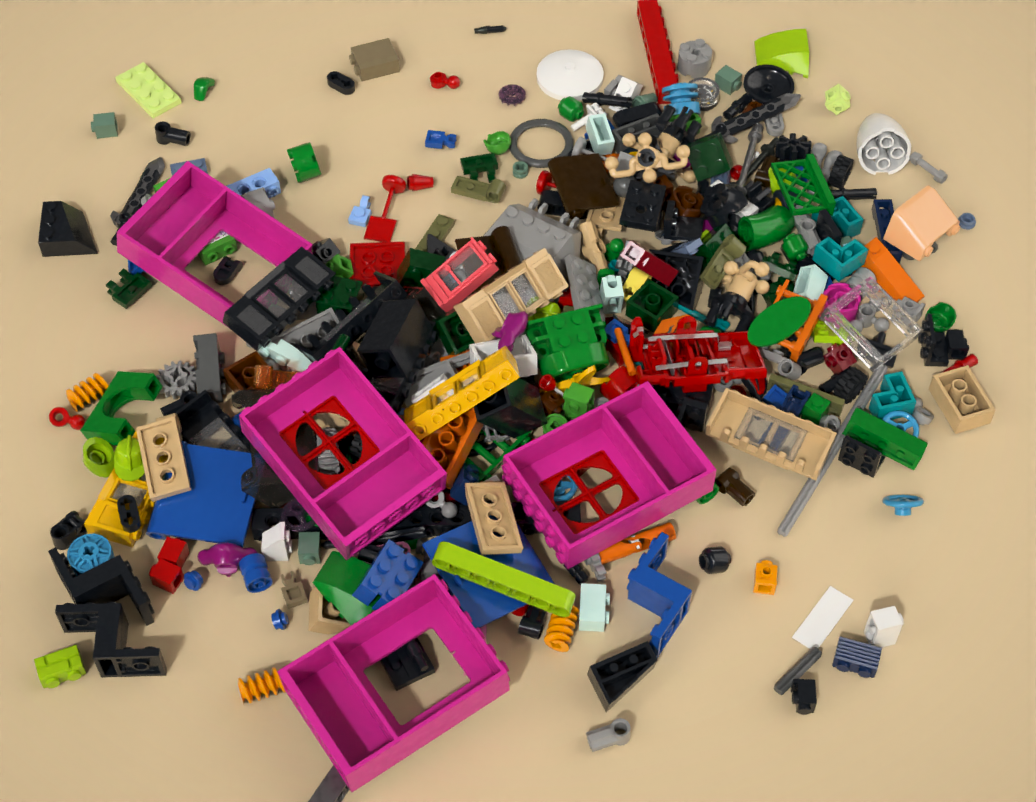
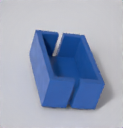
[352,539,424,611]

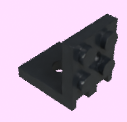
[780,209,842,274]

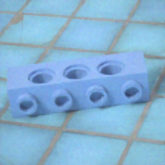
[226,168,281,198]

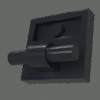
[380,637,435,691]

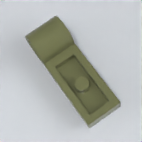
[451,176,506,203]
[700,234,746,289]

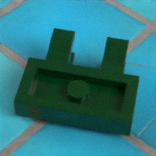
[460,153,498,183]
[761,251,798,281]
[106,268,152,309]

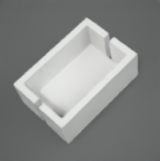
[469,334,538,377]

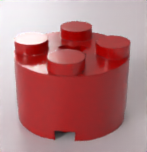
[600,365,639,401]

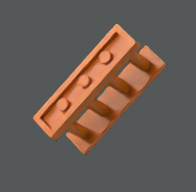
[773,279,828,363]

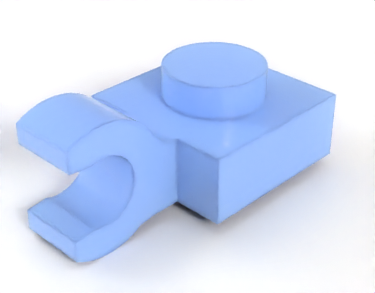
[348,195,372,228]

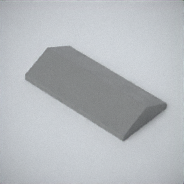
[271,307,340,373]

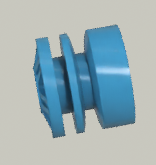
[662,83,700,115]
[67,533,115,576]

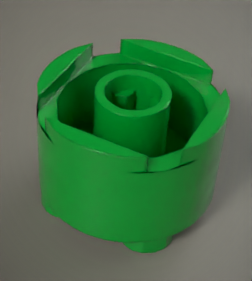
[287,142,322,183]

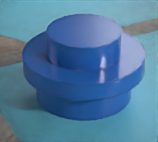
[184,571,203,591]
[271,609,289,630]

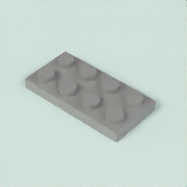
[564,254,605,322]

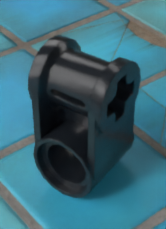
[50,511,87,550]

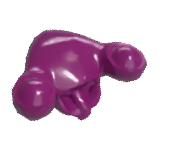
[491,311,528,352]
[197,542,258,577]

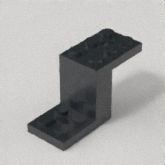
[619,180,668,232]
[48,547,155,626]
[55,602,167,678]

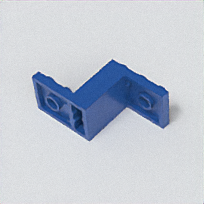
[627,532,692,658]

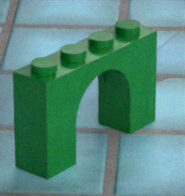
[80,371,163,446]

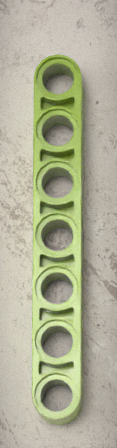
[432,542,576,617]

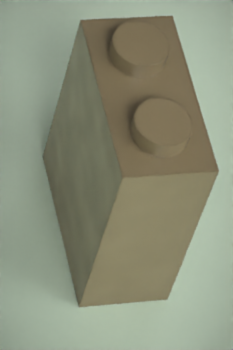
[349,38,400,81]

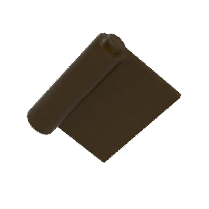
[548,153,619,219]
[455,226,529,295]

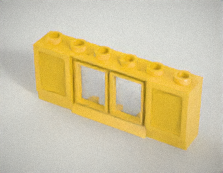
[404,345,520,441]
[84,431,168,548]

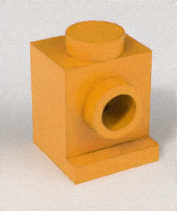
[753,560,777,595]

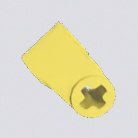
[622,267,652,302]

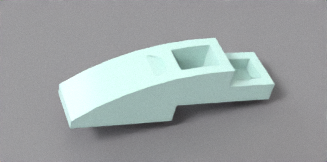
[258,339,312,378]

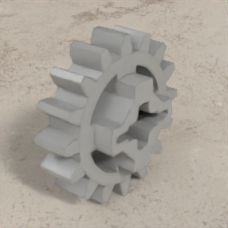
[156,360,196,399]

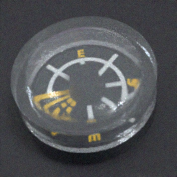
[688,77,720,111]

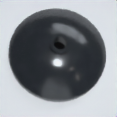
[743,65,794,104]

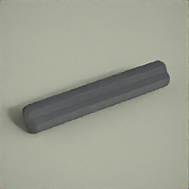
[774,647,822,695]

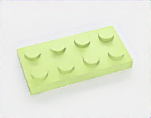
[115,62,182,119]

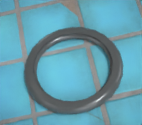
[509,119,574,168]

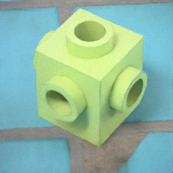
[825,84,851,115]

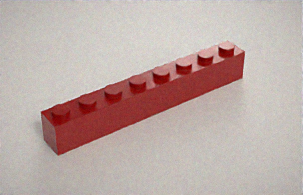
[637,0,679,105]

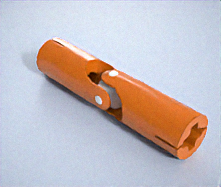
[598,522,676,565]

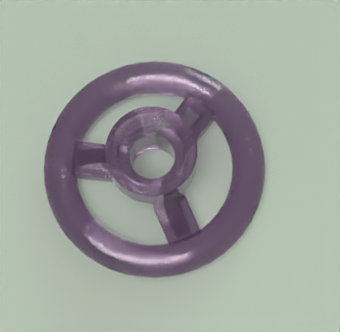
[281,498,316,532]

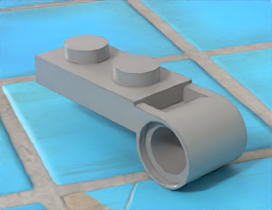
[758,347,802,380]

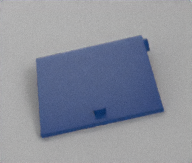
[146,441,266,547]
[422,515,555,628]

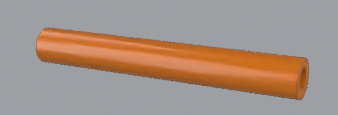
[614,328,636,376]

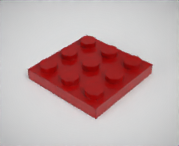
[350,242,405,287]

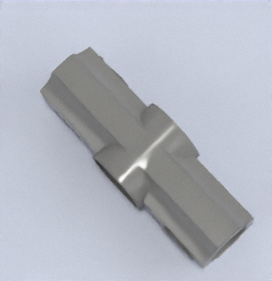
[793,205,821,256]

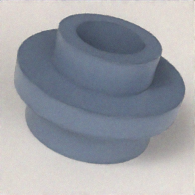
[958,213,976,230]

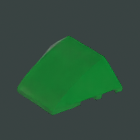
[312,551,381,625]

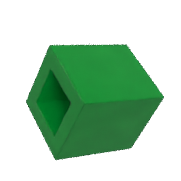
[801,393,831,426]

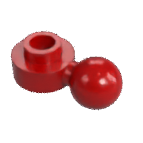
[430,72,460,89]
[49,407,86,430]

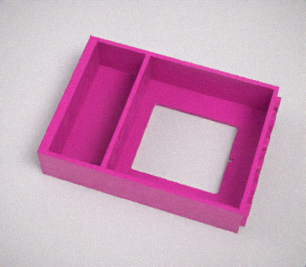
[117,161,313,328]
[277,574,510,792]

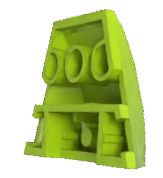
[754,29,809,78]

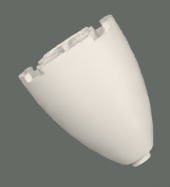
[856,113,912,175]

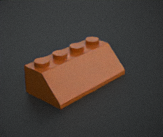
[422,398,484,490]

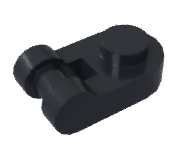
[213,256,243,285]

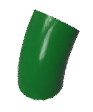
[738,205,795,251]

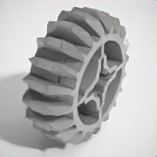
[316,427,341,475]

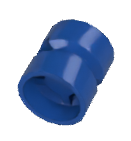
[239,553,273,593]

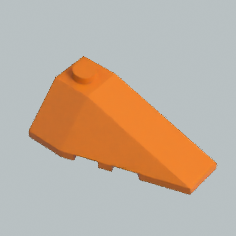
[853,237,925,303]

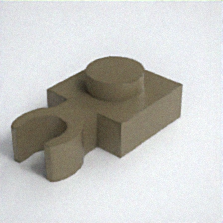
[281,571,308,609]

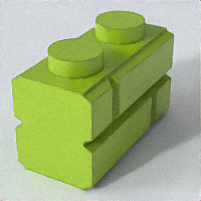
[34,645,86,688]

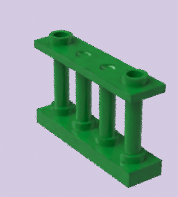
[465,425,533,483]

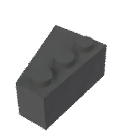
[612,113,661,154]
[193,333,226,403]

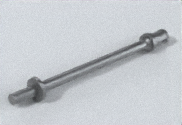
[735,123,763,196]

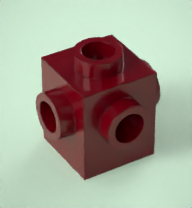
[823,342,857,374]

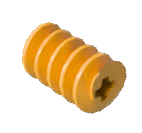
[66,373,109,412]
[544,605,579,652]
[238,667,286,704]

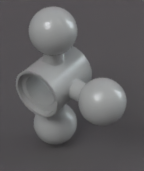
[848,297,889,334]

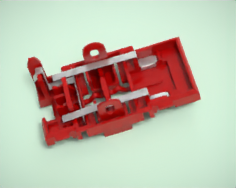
[628,316,767,393]

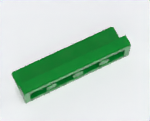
[842,408,928,470]

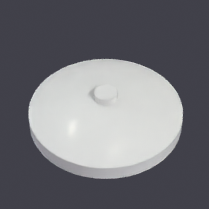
[537,49,604,101]

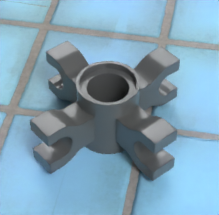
[615,240,635,286]

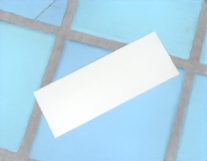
[792,586,853,649]

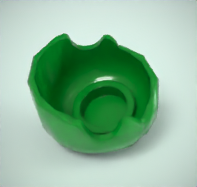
[925,302,957,332]

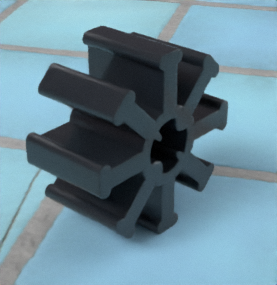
[775,133,812,162]
[744,181,775,213]

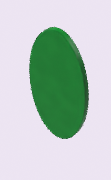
[747,297,811,347]

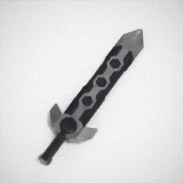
[694,93,801,144]
[110,157,165,246]

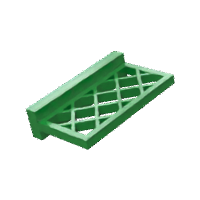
[771,154,836,216]

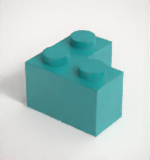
[811,196,864,238]
[812,237,868,282]
[869,371,916,420]

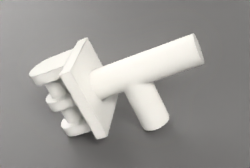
[570,103,607,131]

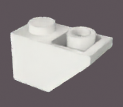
[609,77,643,112]
[261,522,293,561]

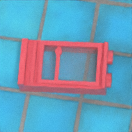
[420,237,499,312]

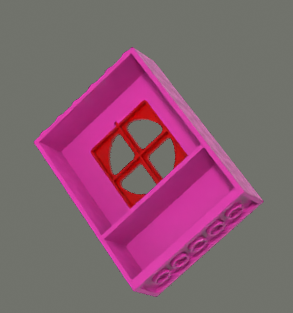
[239,347,447,560]
[502,381,717,569]

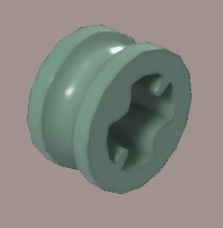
[513,161,528,179]

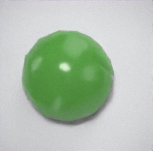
[483,131,512,155]

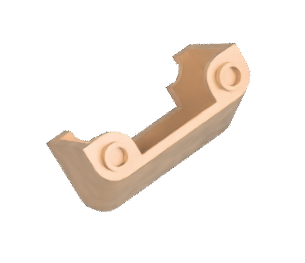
[883,185,961,261]

